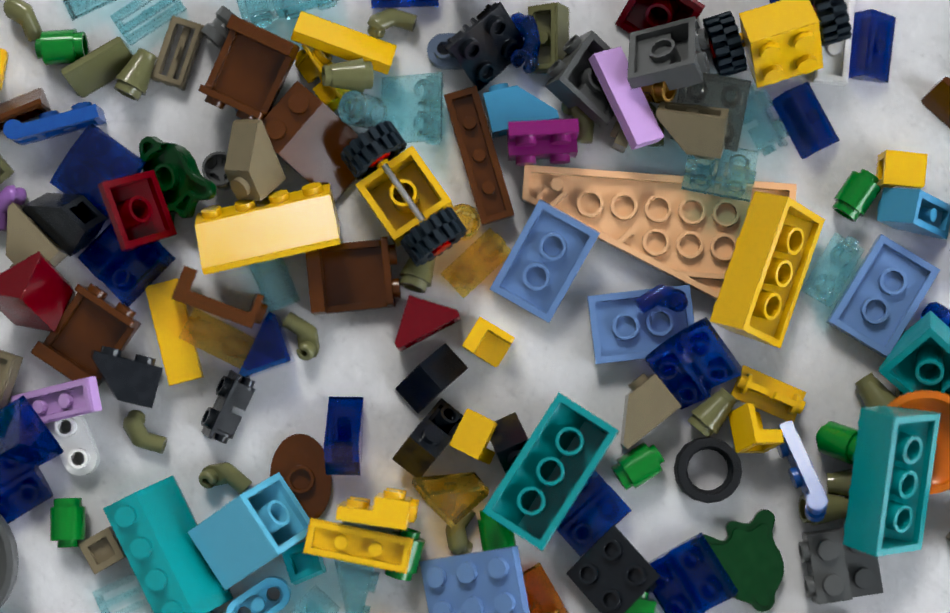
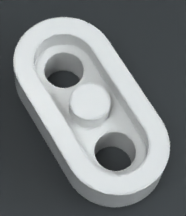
[49,415,100,476]

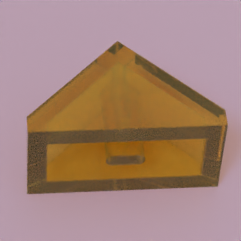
[411,472,489,528]

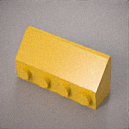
[195,182,341,275]
[710,191,825,348]

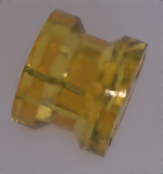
[452,204,480,241]

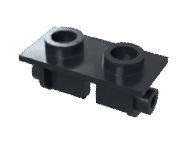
[201,370,256,444]

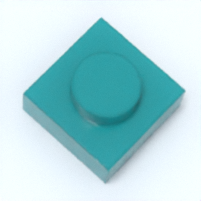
[282,541,327,585]

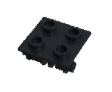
[444,2,528,92]
[566,525,661,613]

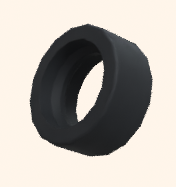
[674,437,742,503]

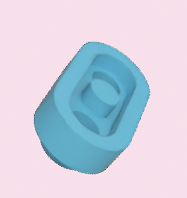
[226,576,291,613]

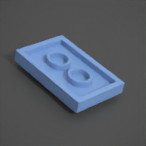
[490,199,600,323]
[826,234,940,358]
[587,284,698,364]
[420,545,530,613]

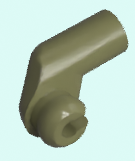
[123,410,167,454]
[199,462,252,495]

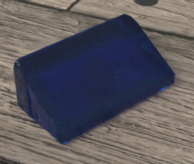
[848,9,896,83]
[772,82,840,159]

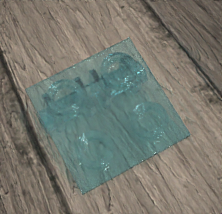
[381,72,444,145]
[681,145,759,202]

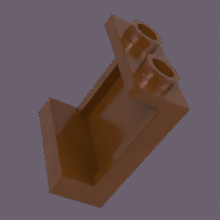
[198,14,300,120]
[305,237,401,315]
[171,265,268,329]
[30,283,142,387]

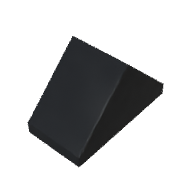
[395,343,468,414]

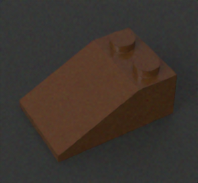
[262,81,358,203]

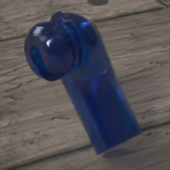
[634,284,688,314]

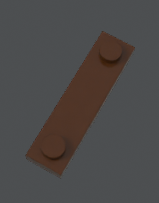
[444,86,514,226]

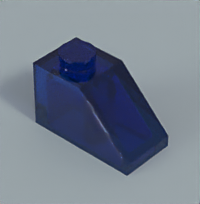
[324,397,364,475]

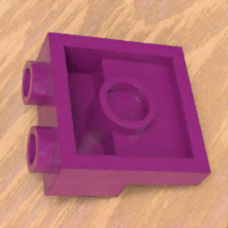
[507,118,579,166]

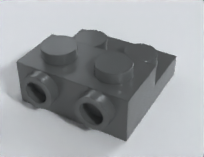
[627,16,710,91]
[545,30,614,128]
[798,527,884,604]

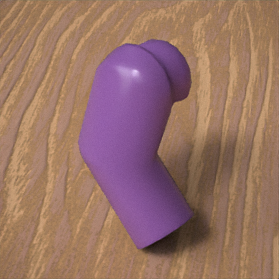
[0,185,27,231]

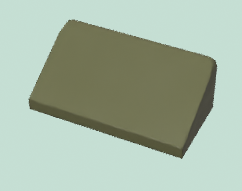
[528,2,569,74]
[61,37,133,98]

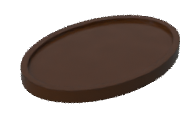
[270,434,332,519]

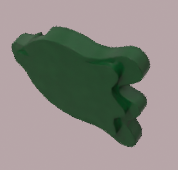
[139,136,217,224]
[692,509,784,612]

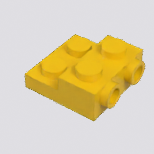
[335,488,419,530]

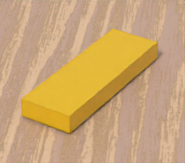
[291,11,397,75]
[145,278,204,386]
[303,517,414,574]

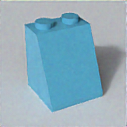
[187,472,310,591]

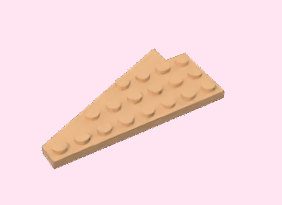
[522,165,797,300]

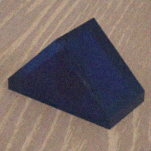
[239,312,295,377]
[0,395,64,466]

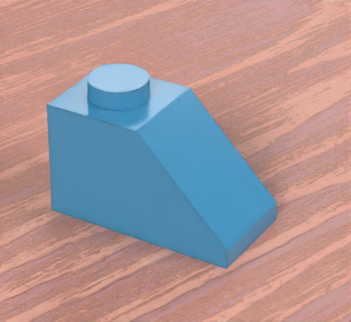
[483,83,559,139]
[877,187,950,240]

